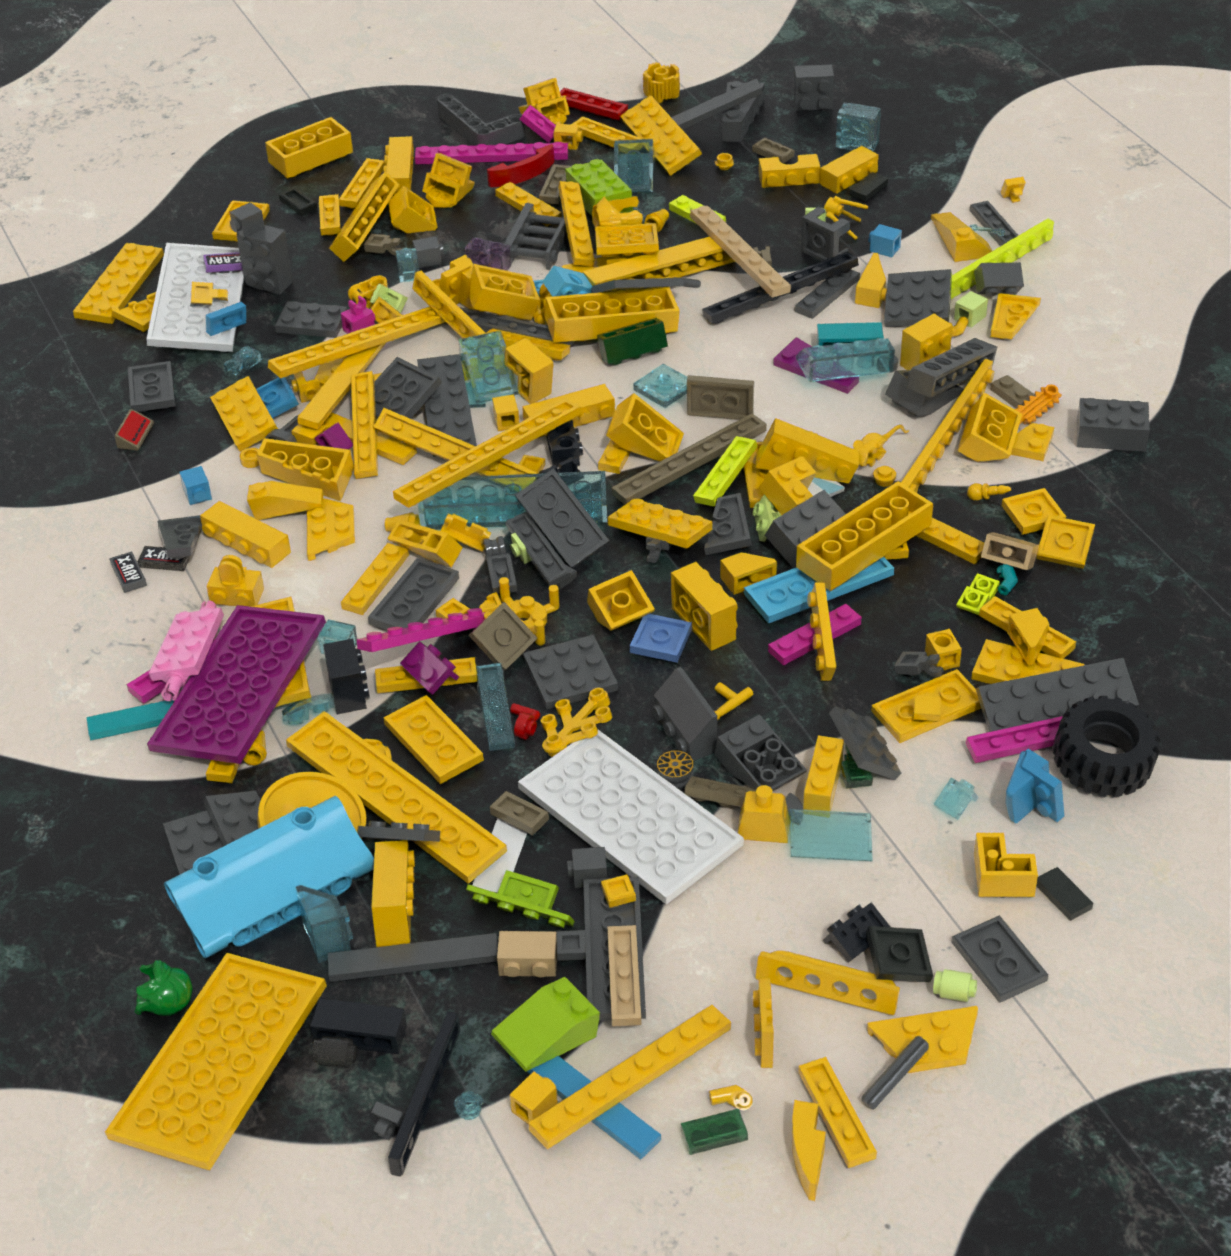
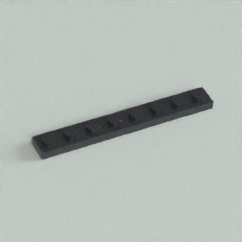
[702,251,859,324]

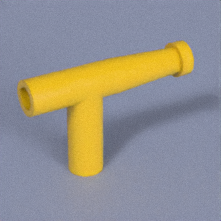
[714,682,753,721]

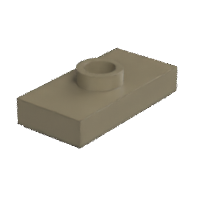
[752,138,795,164]

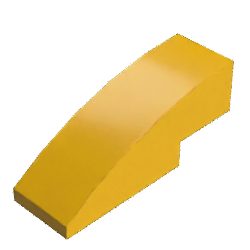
[792,1100,826,1201]

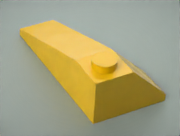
[931,212,993,262]

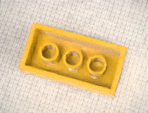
[265,117,353,178]

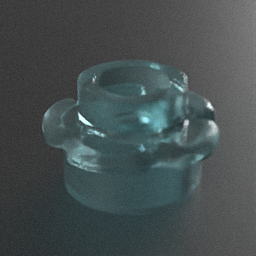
[454,1091,483,1120]

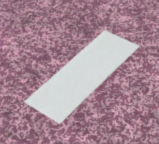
[472,818,527,893]

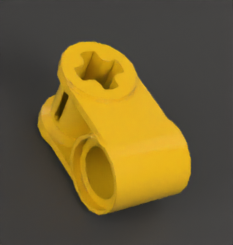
[348,276,388,309]

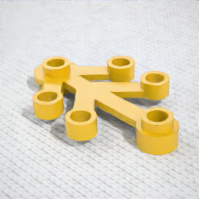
[540,688,612,757]

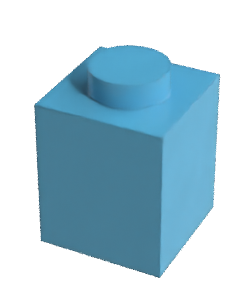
[868,224,902,257]
[180,466,212,505]

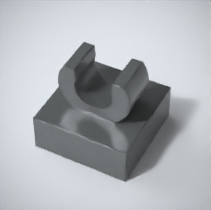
[371,1101,405,1140]

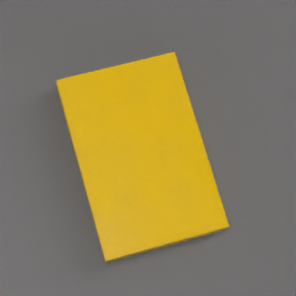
[212,200,270,241]

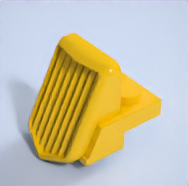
[518,78,570,125]
[422,153,475,208]
[439,255,478,311]

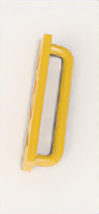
[755,950,900,1015]

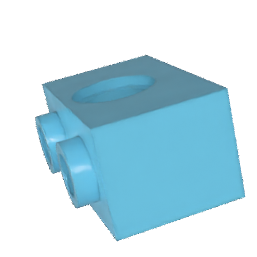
[542,266,593,296]

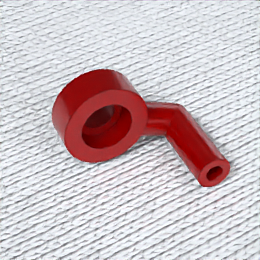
[510,703,540,740]

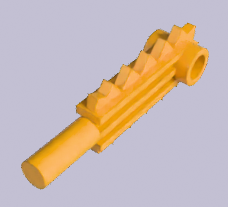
[1015,384,1062,425]

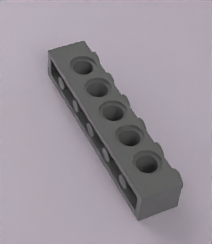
[907,338,998,398]

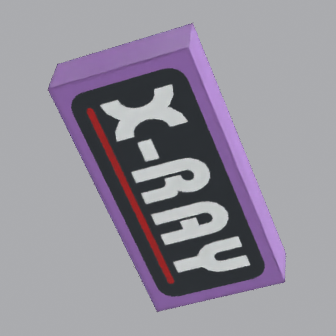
[203,252,243,273]

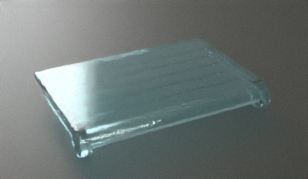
[789,809,873,862]

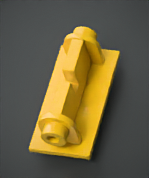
[440,513,491,552]

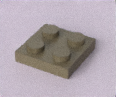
[469,602,537,671]

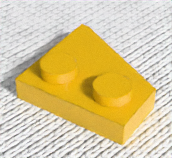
[1011,423,1055,461]

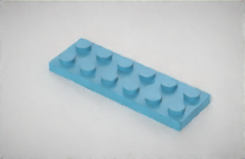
[744,557,894,624]

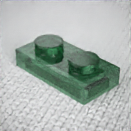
[681,1108,748,1155]

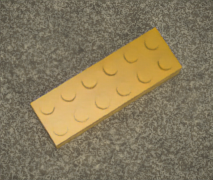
[545,287,680,343]
[796,481,933,591]

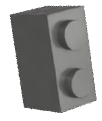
[974,262,1024,297]

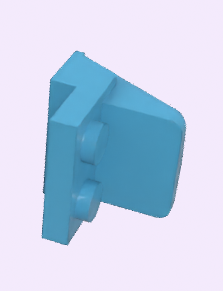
[1005,748,1065,823]

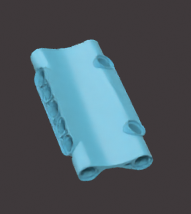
[164,796,374,959]

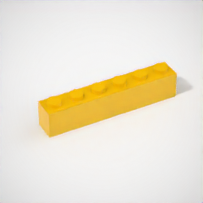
[329,172,399,262]

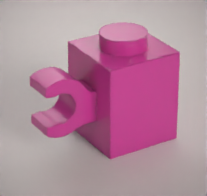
[341,296,375,334]

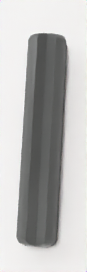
[862,1036,929,1110]

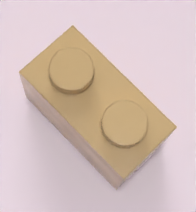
[981,532,1039,570]
[497,931,557,977]

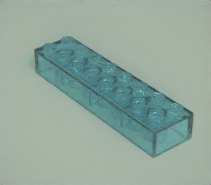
[418,471,607,530]

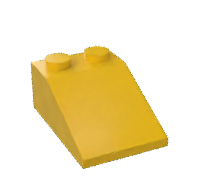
[606,393,684,462]

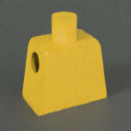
[737,785,790,843]

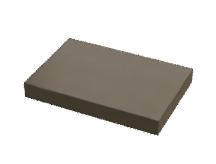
[687,375,754,420]

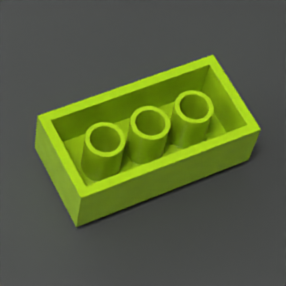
[565,159,633,216]

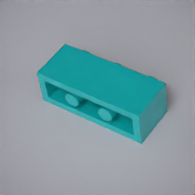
[817,322,884,356]

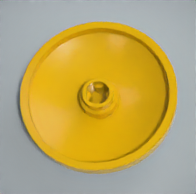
[257,772,366,840]

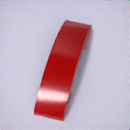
[487,144,555,188]

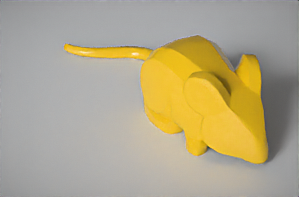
[853,425,909,467]

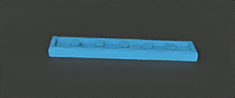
[510,1056,661,1160]

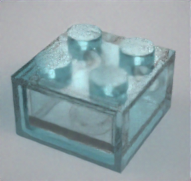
[836,102,881,152]

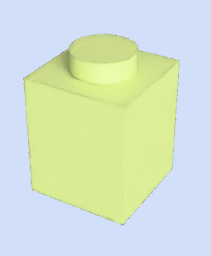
[954,291,988,328]

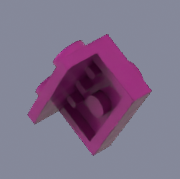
[400,641,459,694]

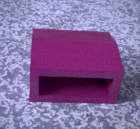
[315,422,353,449]

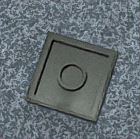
[866,926,934,982]

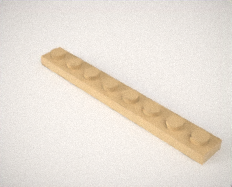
[690,206,791,297]

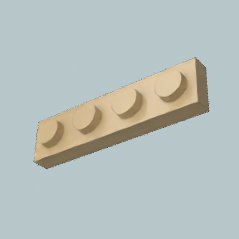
[608,925,641,1026]

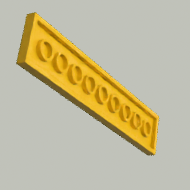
[286,711,507,884]

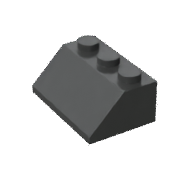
[652,667,717,761]

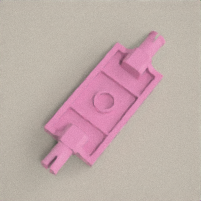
[149,601,224,701]

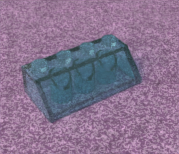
[796,338,895,382]

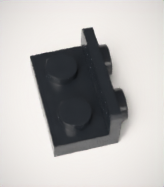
[823,902,891,963]

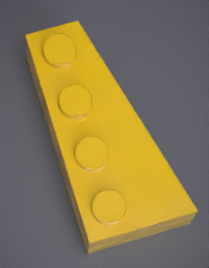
[755,418,859,483]
[257,438,354,502]
[372,840,415,947]

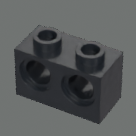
[546,420,583,468]

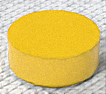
[239,448,259,468]

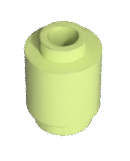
[933,969,977,1002]

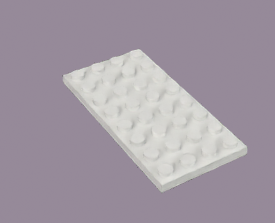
[147,243,244,352]
[518,729,744,905]

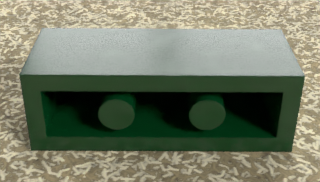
[597,317,668,365]

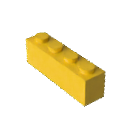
[384,136,414,195]
[522,384,615,438]
[200,501,291,568]

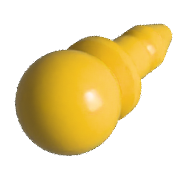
[967,483,1011,501]

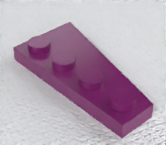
[773,337,859,394]

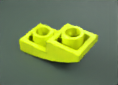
[956,573,1000,615]

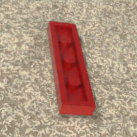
[560,88,628,120]

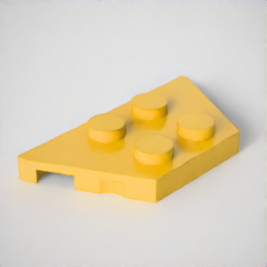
[307,498,355,561]
[867,1006,978,1073]

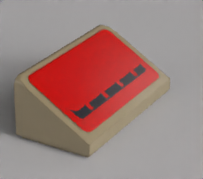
[115,409,154,451]

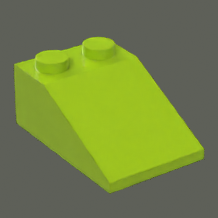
[491,977,600,1072]

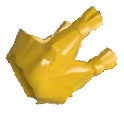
[592,196,643,227]

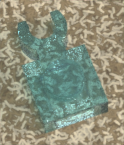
[224,345,263,376]

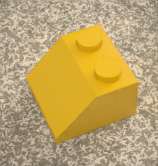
[388,186,438,233]
[587,570,655,631]

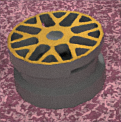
[657,751,693,791]

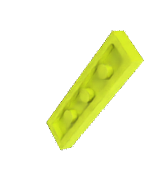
[693,436,758,507]

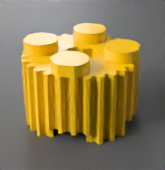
[643,62,680,103]

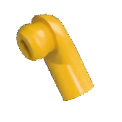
[948,317,969,337]
[709,1085,753,1110]

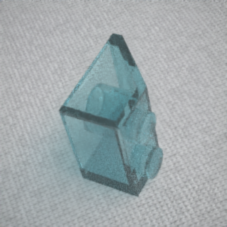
[295,885,353,963]

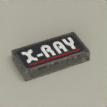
[137,546,191,571]

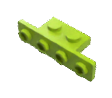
[466,870,575,928]

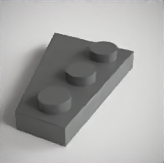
[704,493,752,555]
[157,515,202,559]

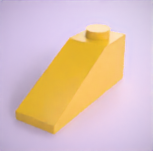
[855,253,887,308]
[247,481,324,520]
[387,519,463,568]

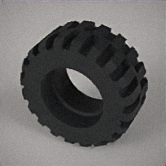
[1053,696,1161,797]

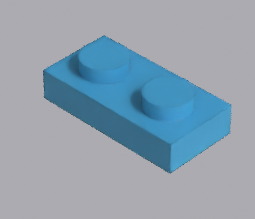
[206,302,246,336]

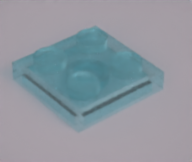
[633,364,687,408]

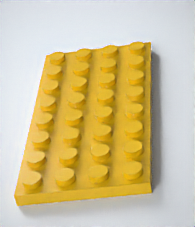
[105,953,327,1171]

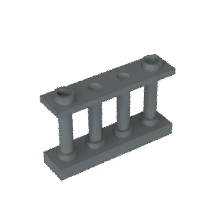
[502,203,568,270]

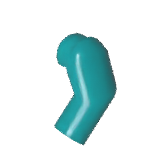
[997,564,1018,595]

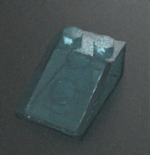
[614,139,655,193]
[458,331,518,404]

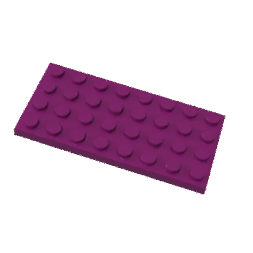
[147,605,326,764]

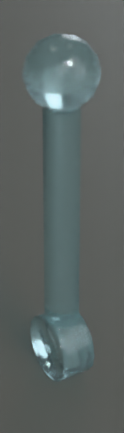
[969,224,1005,236]

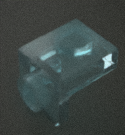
[934,778,979,820]

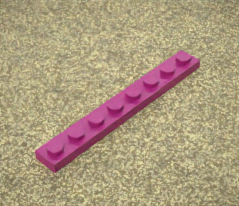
[415,142,568,164]

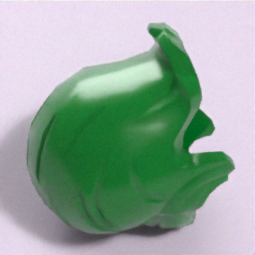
[135,960,193,1016]

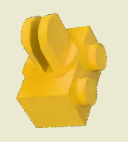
[206,555,264,607]

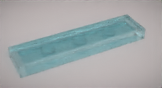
[476,663,515,751]

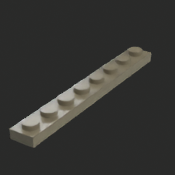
[612,413,767,505]

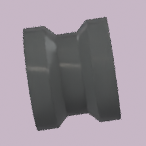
[483,536,506,560]

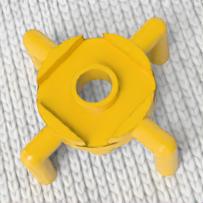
[484,577,560,646]

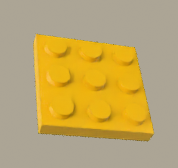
[595,223,659,257]

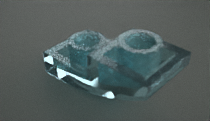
[282,693,334,724]

